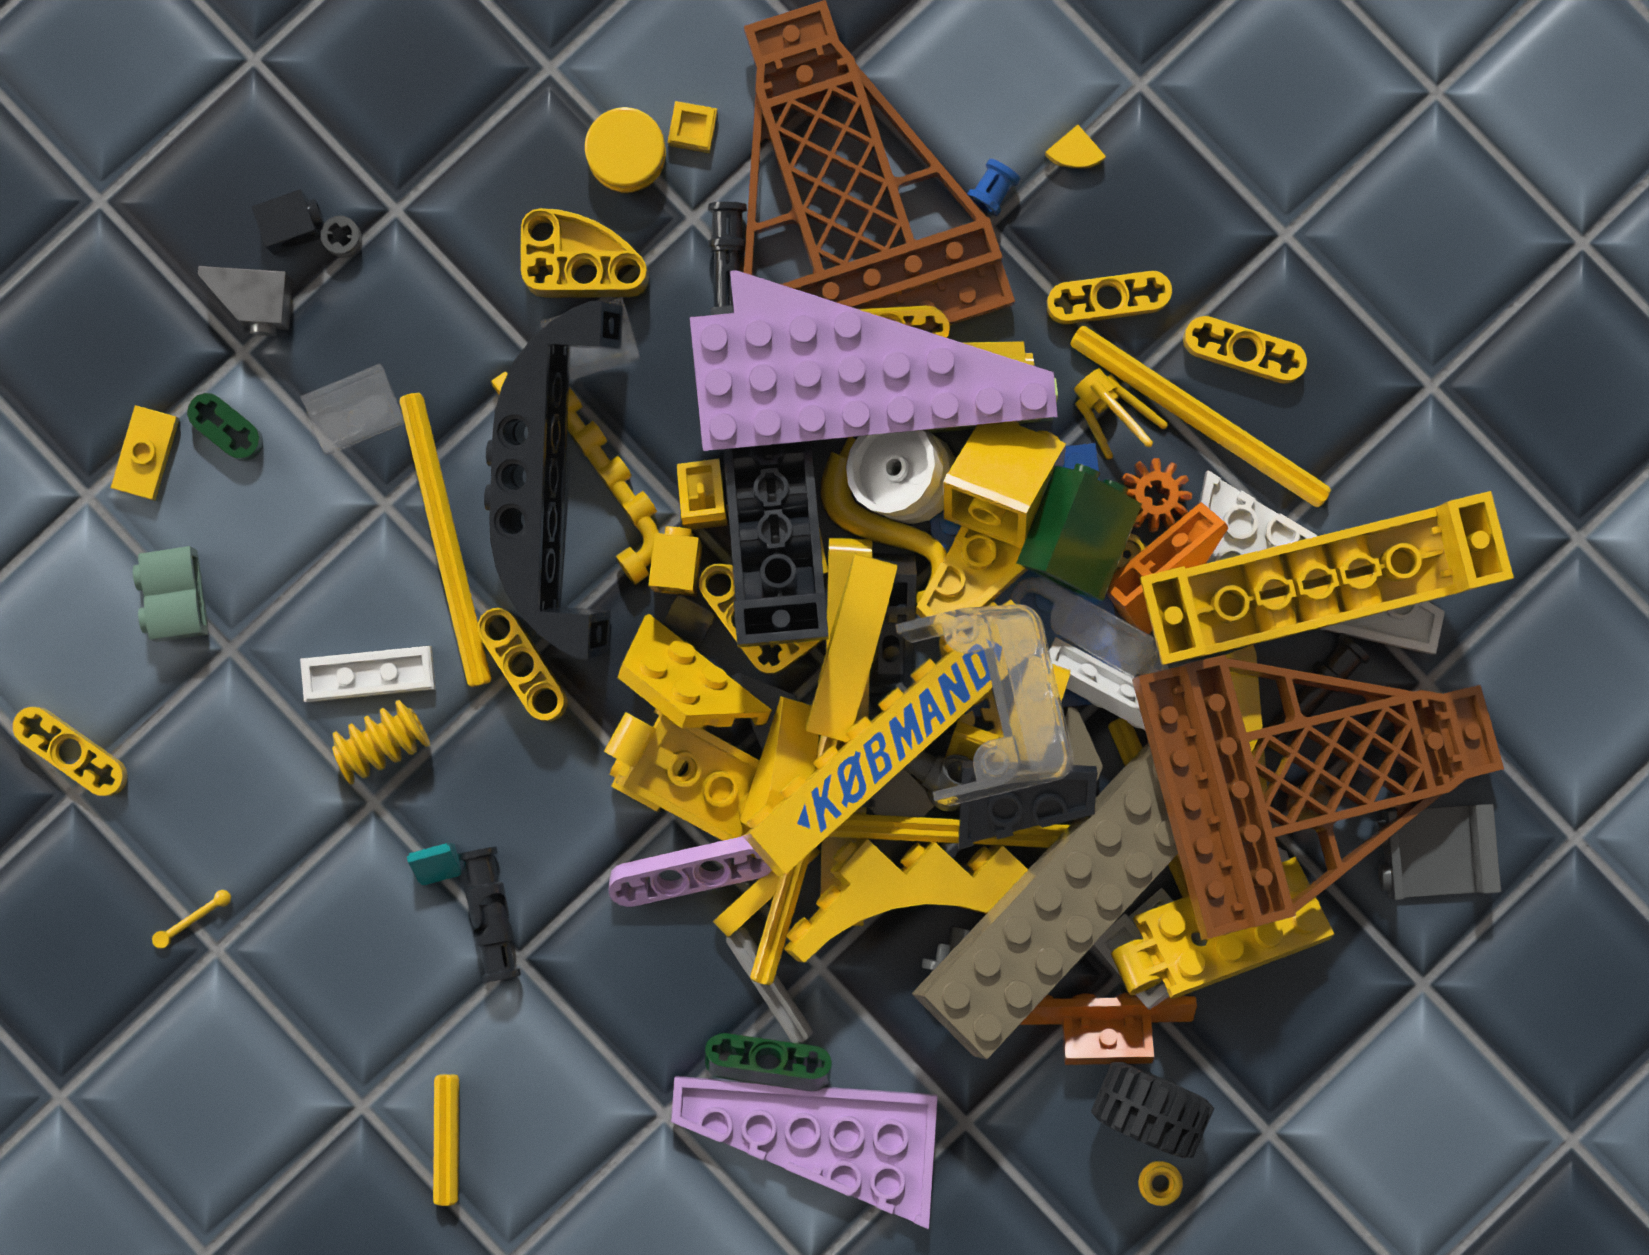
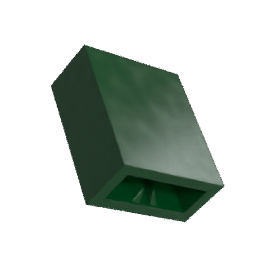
[1016,463,1142,601]

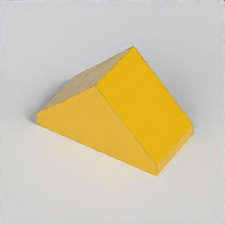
[677,459,728,530]

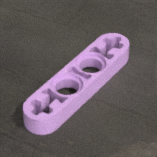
[609,836,772,907]

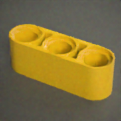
[477,608,568,722]

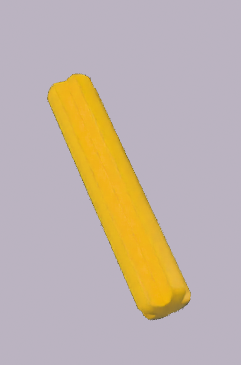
[433,1074,459,1206]

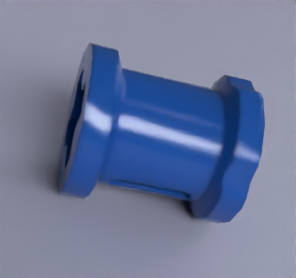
[967,159,1021,216]

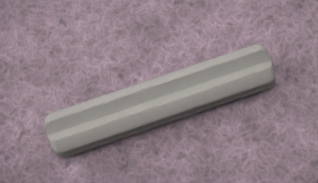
[726,927,813,1044]

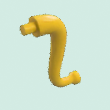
[820,437,947,603]

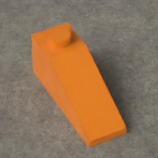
[1106,502,1228,637]

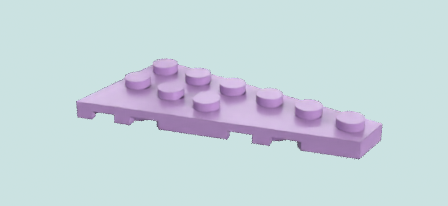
[671,1076,938,1229]

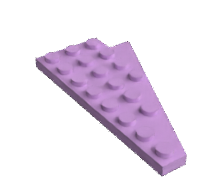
[690,270,1058,451]

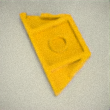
[617,614,772,729]

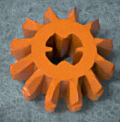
[1121,458,1192,533]

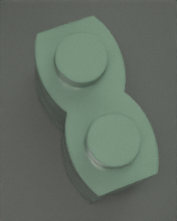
[133,546,208,642]

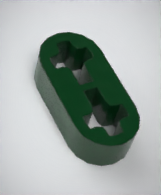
[187,393,263,461]

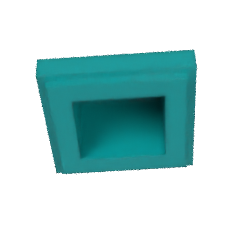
[407,843,462,885]

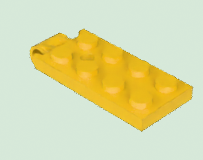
[604,709,760,859]
[1111,857,1334,999]

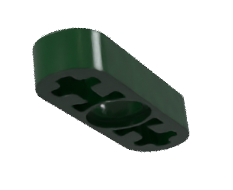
[705,1033,832,1091]

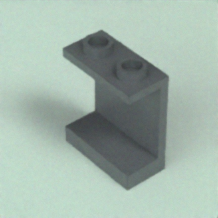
[1375,804,1501,900]

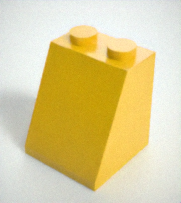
[944,421,1066,549]

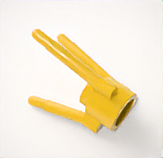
[1073,368,1168,460]

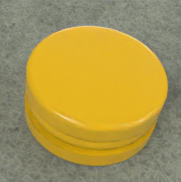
[585,107,666,193]

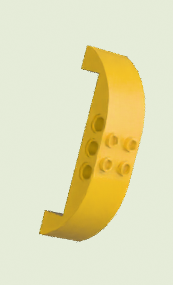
[1140,491,1514,665]

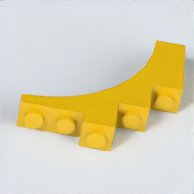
[784,839,1028,963]

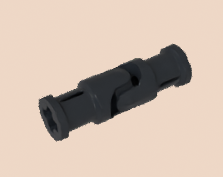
[458,846,521,983]

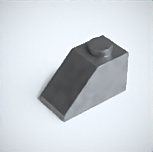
[198,266,293,336]

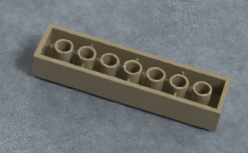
[912,742,1178,1059]

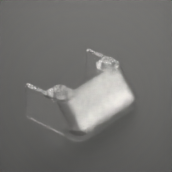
[896,604,1074,807]

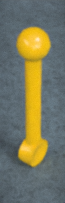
[152,890,231,948]

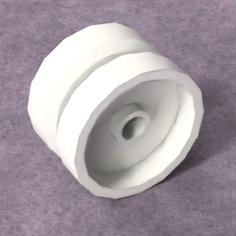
[846,430,956,524]

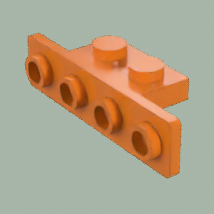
[1020,993,1197,1065]

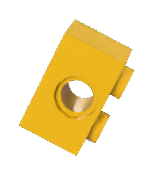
[648,526,702,597]

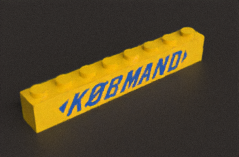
[743,600,1046,877]

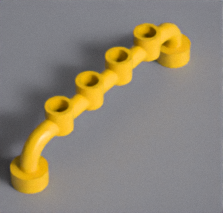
[491,372,659,585]

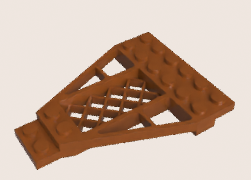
[744,0,1015,332]
[1132,655,1504,940]

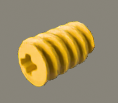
[332,700,430,785]

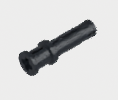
[708,202,747,307]
[1266,633,1371,745]

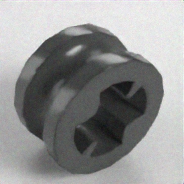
[321,216,362,258]

